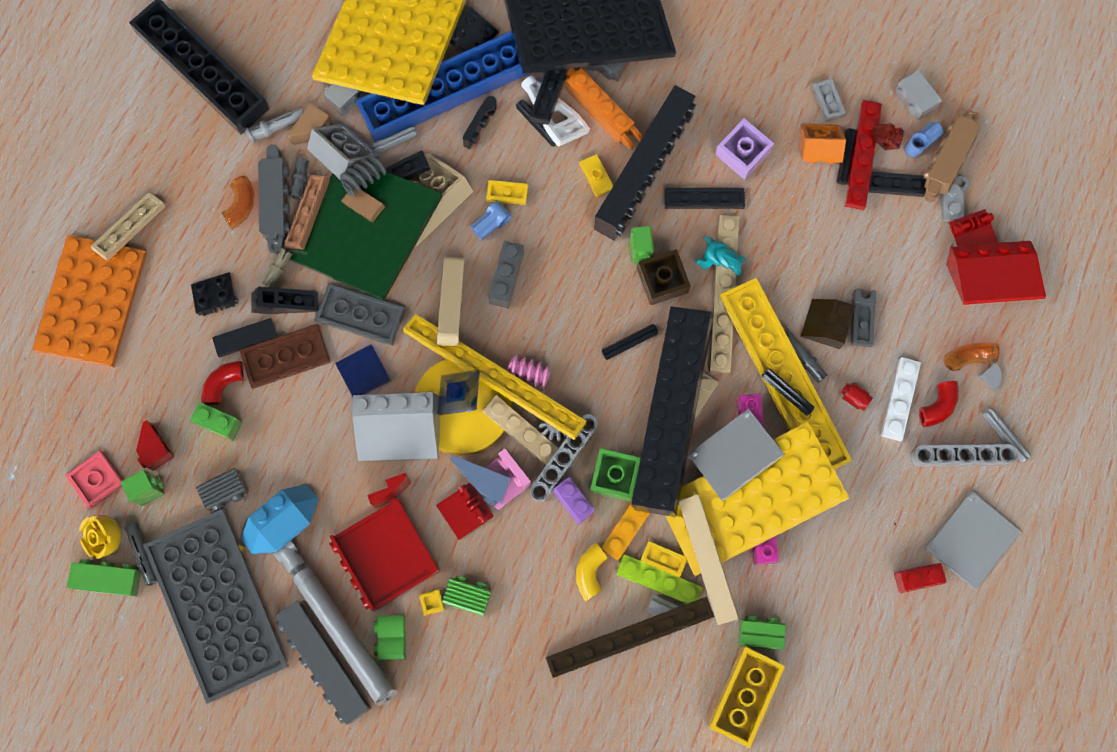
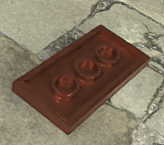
[239,324,331,389]

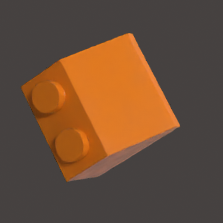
[800,124,846,164]

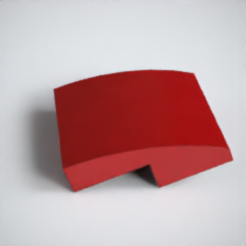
[367,473,411,508]

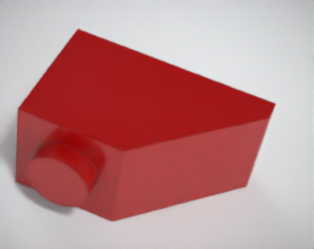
[136,420,174,471]

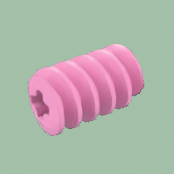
[507,354,551,390]

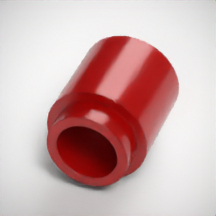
[840,382,873,411]

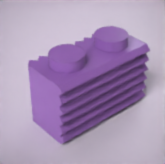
[553,477,595,525]

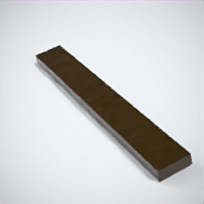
[545,596,715,678]

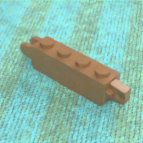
[924,109,980,203]

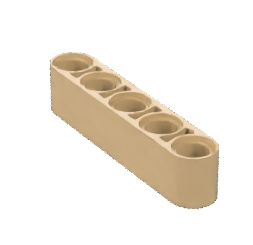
[437,256,465,346]

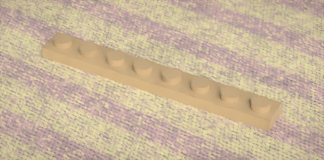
[709,215,739,374]

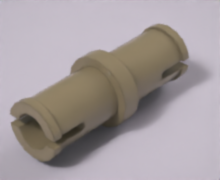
[262,248,293,288]

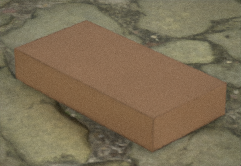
[342,190,385,222]

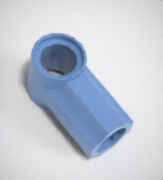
[905,121,944,158]
[470,201,512,240]

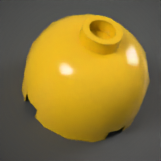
[79,515,122,559]

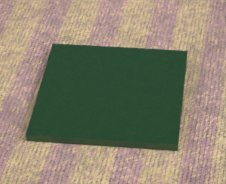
[284,172,443,301]

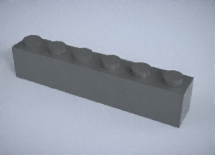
[275,601,371,725]

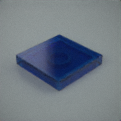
[335,344,391,397]

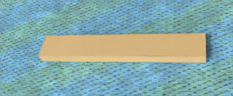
[679,494,740,626]

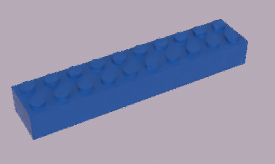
[356,31,530,142]

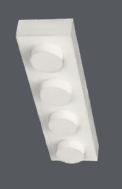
[881,357,921,441]

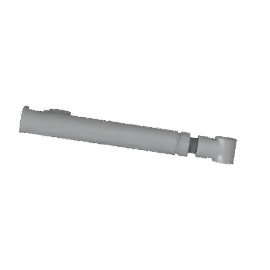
[273,540,398,705]

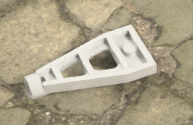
[522,76,590,147]

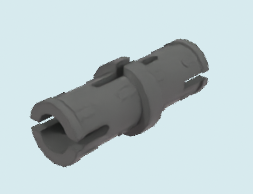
[289,158,309,200]

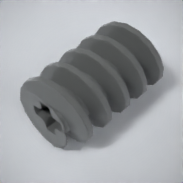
[340,155,386,197]

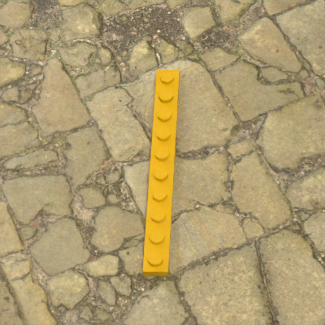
[403,314,587,440]

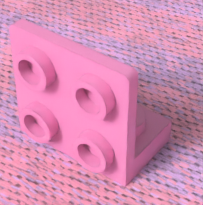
[485,449,531,510]

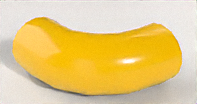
[576,542,607,602]

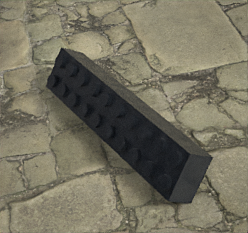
[631,306,713,517]

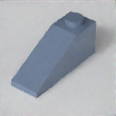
[450,455,511,506]

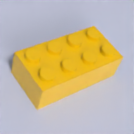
[707,647,785,748]

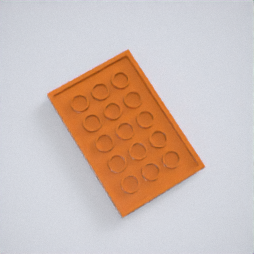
[32,235,147,368]

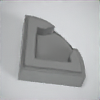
[979,362,1002,392]

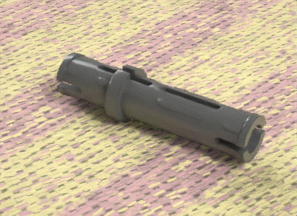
[784,328,828,383]
[124,523,158,586]

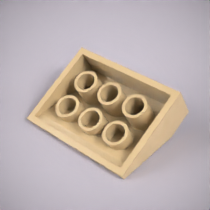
[409,153,474,246]

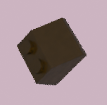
[801,299,856,349]

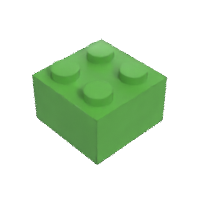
[590,448,640,502]

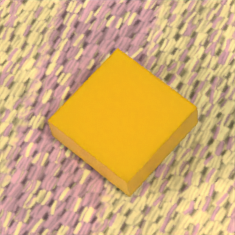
[419,589,445,616]

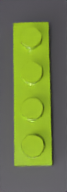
[616,554,703,604]

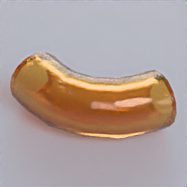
[221,176,255,230]
[943,342,1000,371]

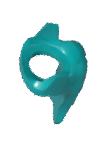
[695,236,746,276]

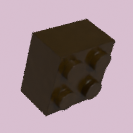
[637,249,691,306]

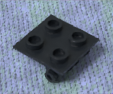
[449,6,499,52]
[191,272,239,316]

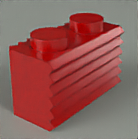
[894,563,947,593]

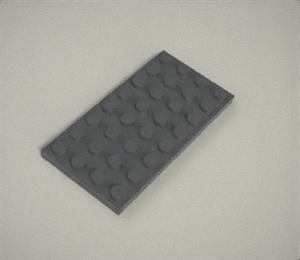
[143,509,289,704]

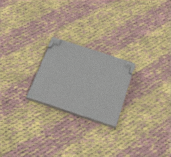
[688,409,785,501]
[925,491,1021,590]

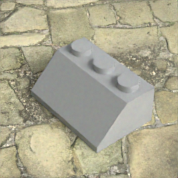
[307,123,379,180]

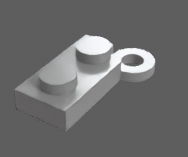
[941,176,969,222]

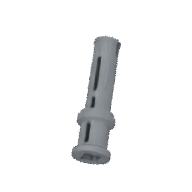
[244,108,303,144]

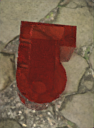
[873,123,905,150]

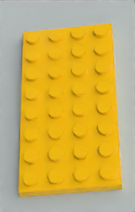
[666,422,850,576]

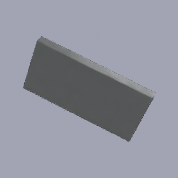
[315,283,406,346]

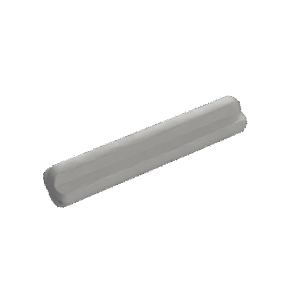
[368,126,417,154]
[983,408,1031,462]

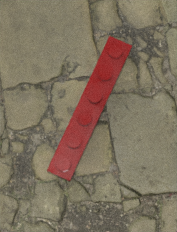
[844,99,882,211]

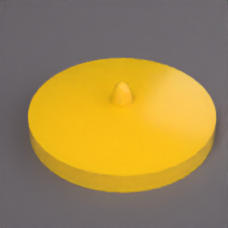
[414,359,512,456]

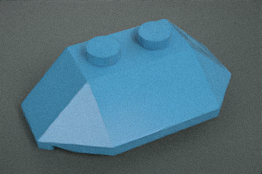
[241,484,319,555]

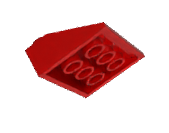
[946,241,1046,305]

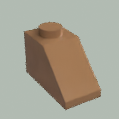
[287,104,333,145]

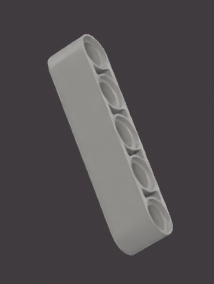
[530,414,598,503]
[910,444,1018,467]

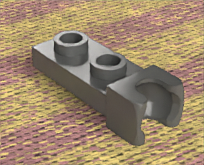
[851,289,876,347]

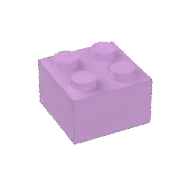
[715,119,774,180]

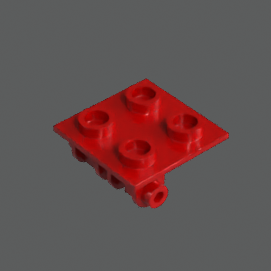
[948,209,998,246]
[436,483,494,540]

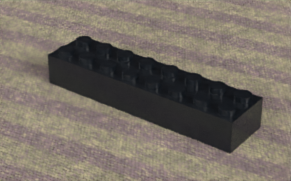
[129,0,270,135]
[594,85,696,241]

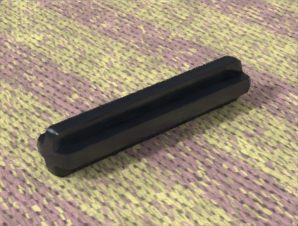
[516,99,556,147]
[837,128,857,185]
[602,324,658,360]
[762,368,815,416]

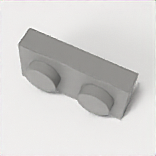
[812,78,845,122]

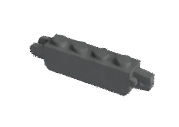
[258,144,291,253]

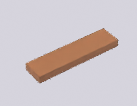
[284,175,330,250]

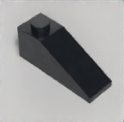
[251,286,318,314]

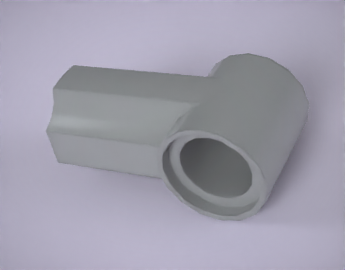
[647,595,680,616]

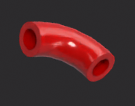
[201,361,244,405]
[919,381,959,427]

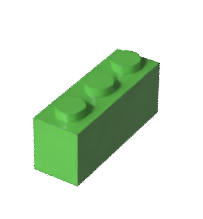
[67,559,141,597]

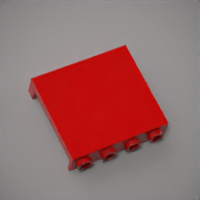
[329,497,440,611]

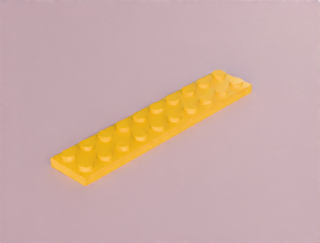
[719,278,853,470]

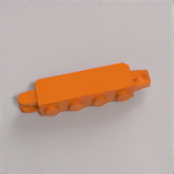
[565,68,643,150]

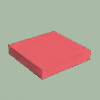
[65,450,123,509]

